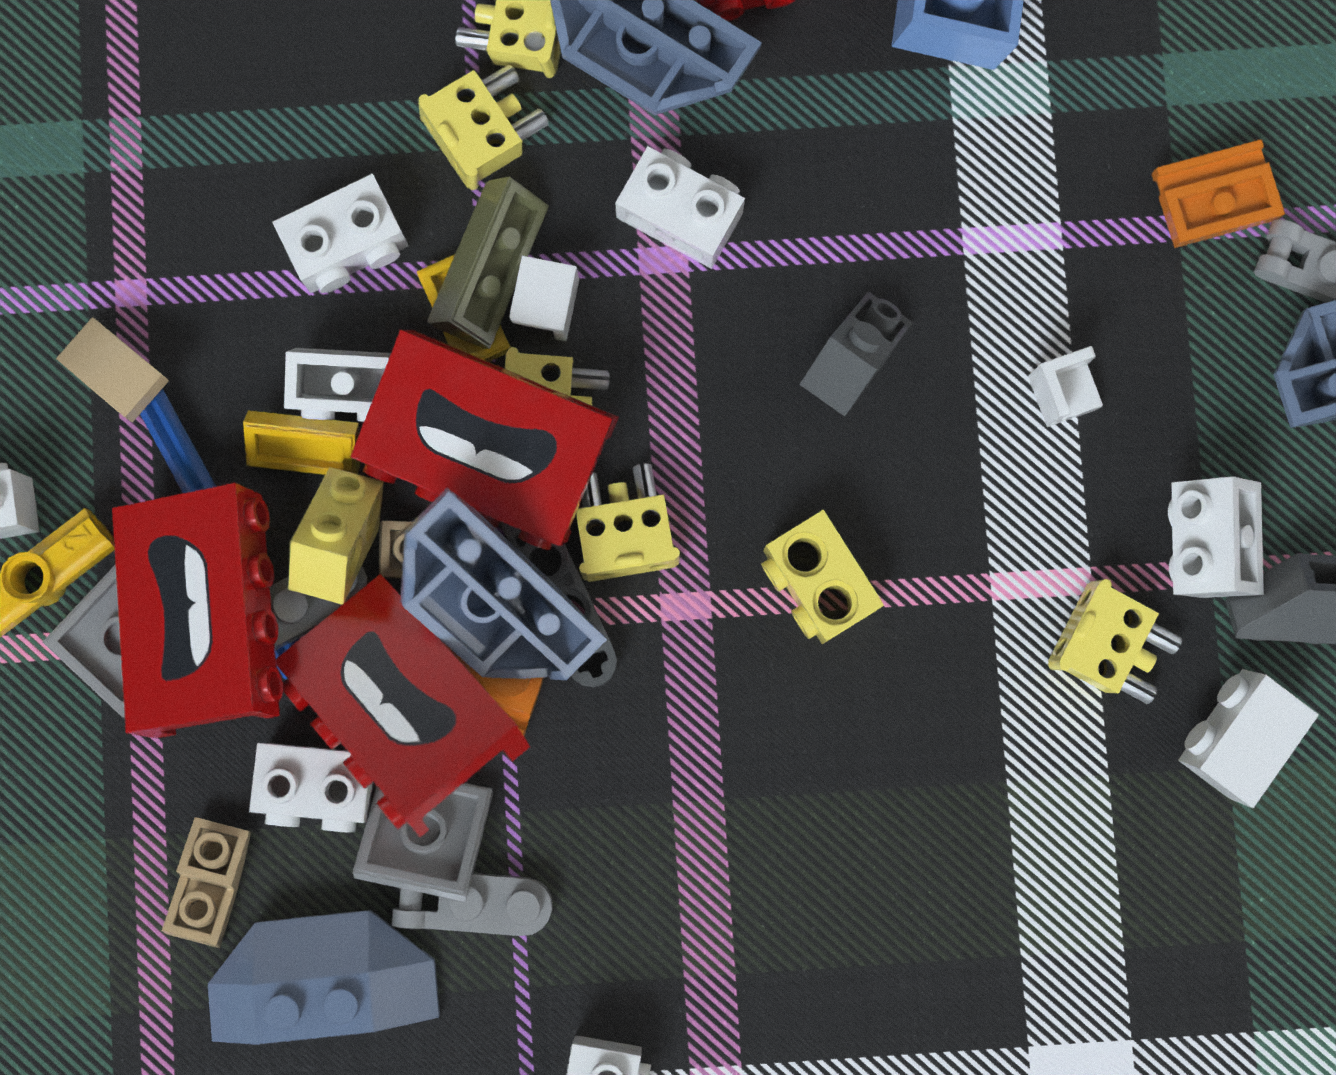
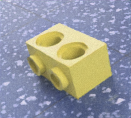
[288,467,384,605]
[761,510,884,644]

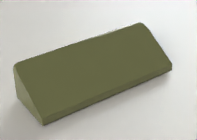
[427,176,549,349]

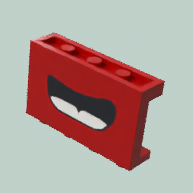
[350,330,619,550]
[112,483,283,738]
[275,574,530,837]

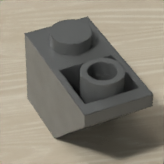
[799,291,913,416]
[1225,554,1336,644]

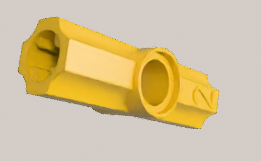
[0,508,115,638]

